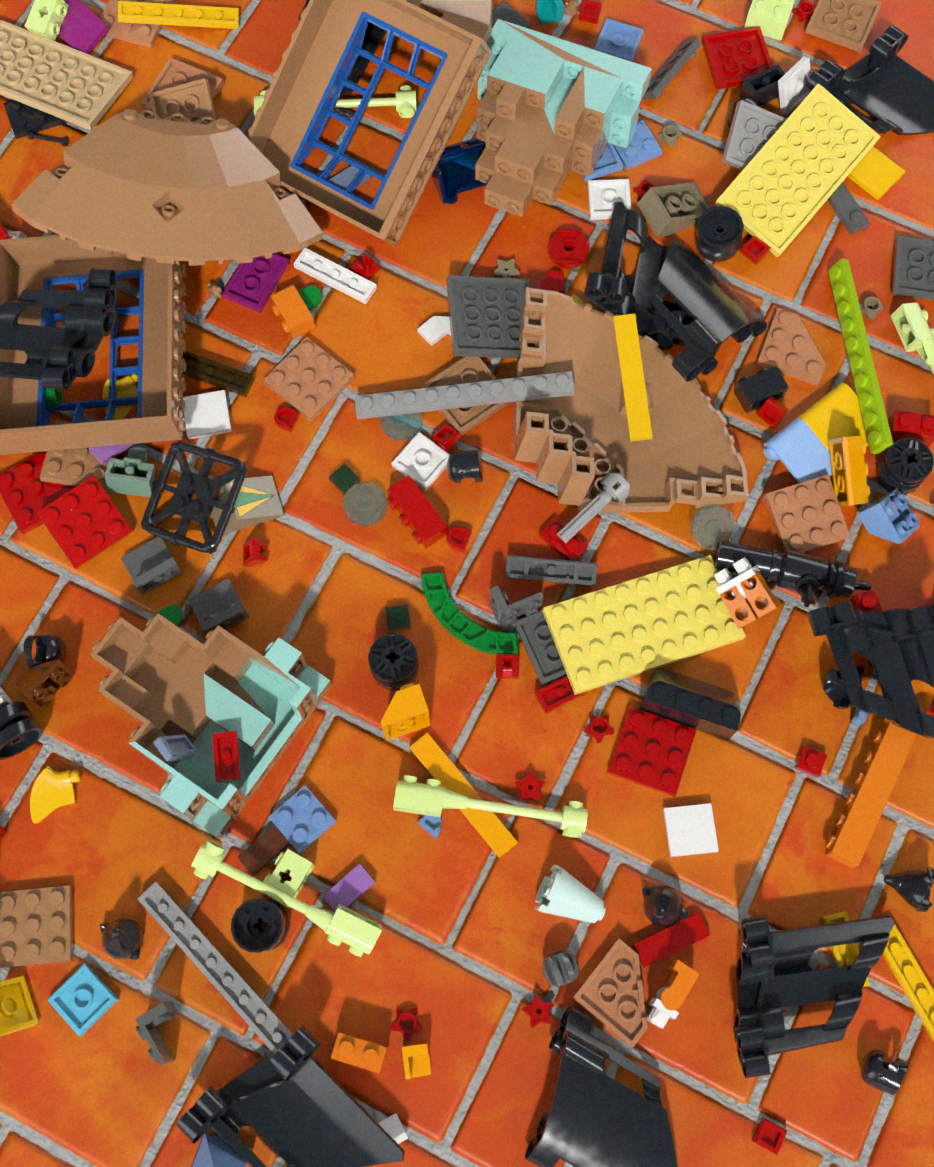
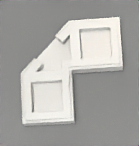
[418,316,451,346]

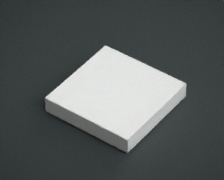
[778,56,811,116]
[587,179,632,220]
[183,390,232,439]
[391,432,450,491]
[663,803,719,857]

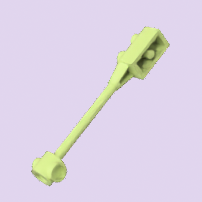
[254,85,417,118]
[891,303,934,375]
[393,775,588,838]
[191,840,382,957]

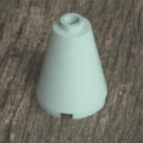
[535,864,606,923]

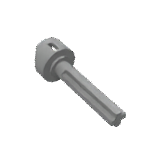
[557,473,630,544]

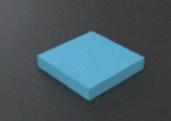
[47,963,119,1037]

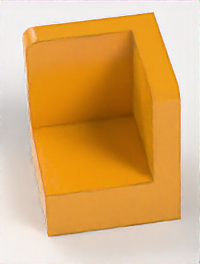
[402,1043,431,1079]

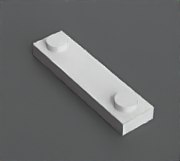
[294,248,377,304]

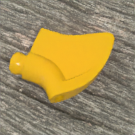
[103,374,138,419]
[30,766,81,823]

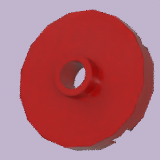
[548,229,590,269]

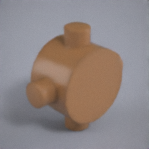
[564,0,580,15]
[207,283,223,298]

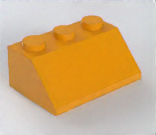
[829,436,870,506]
[381,683,431,741]

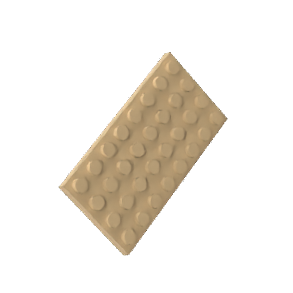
[0,20,133,131]

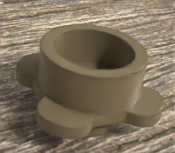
[658,125,682,147]
[859,296,883,320]

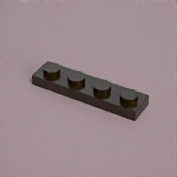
[183,351,255,397]

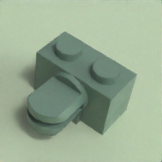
[105,447,157,498]

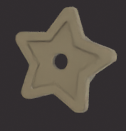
[493,259,520,279]

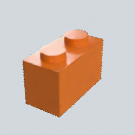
[270,285,315,339]
[331,1032,389,1074]

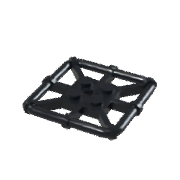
[141,441,248,554]

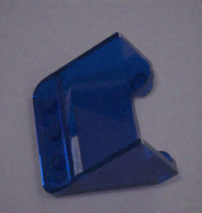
[431,138,487,204]

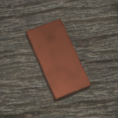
[237,825,290,876]

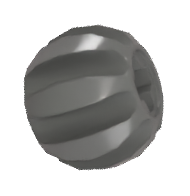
[542,950,580,987]

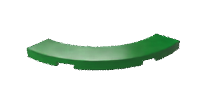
[421,572,518,655]

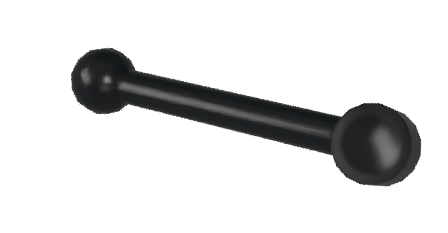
[27,132,69,147]

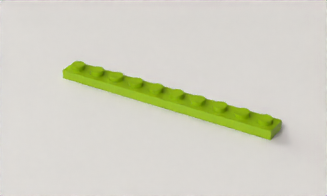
[828,258,893,454]

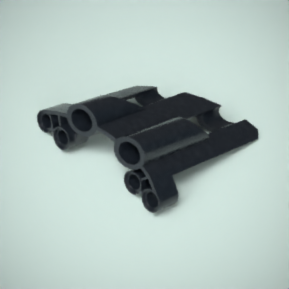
[584,201,693,350]
[0,267,117,390]
[807,601,934,739]
[733,915,895,1078]

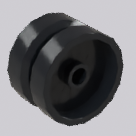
[695,206,744,262]
[0,702,43,760]

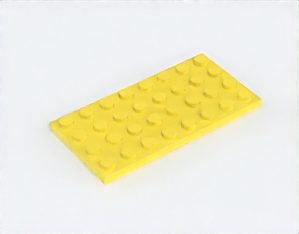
[714,83,881,258]
[542,555,746,695]

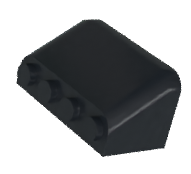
[639,668,741,740]

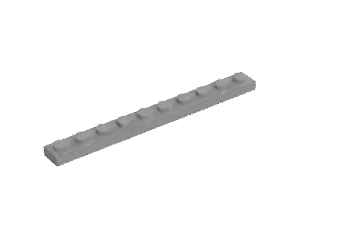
[355,371,575,419]
[138,882,293,1053]

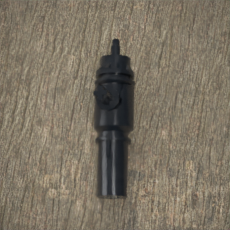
[714,540,872,607]

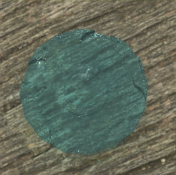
[380,412,423,441]
[343,482,387,526]
[691,505,736,550]

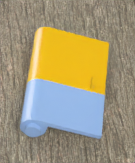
[763,383,869,483]

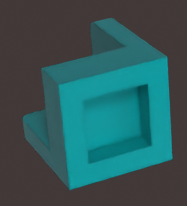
[535,0,564,25]

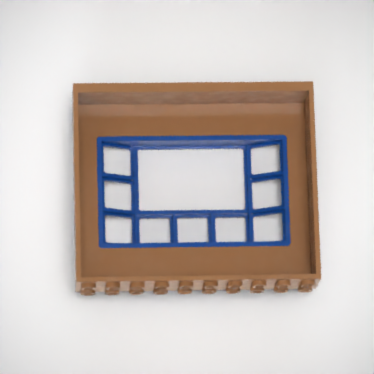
[246,0,492,247]
[0,235,186,455]

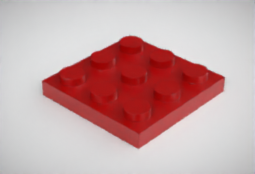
[701,26,773,90]
[0,451,75,534]
[36,475,133,569]
[607,706,696,797]

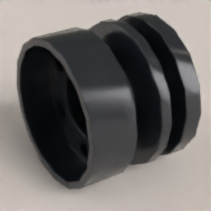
[876,438,934,495]
[368,633,419,691]
[231,899,290,953]

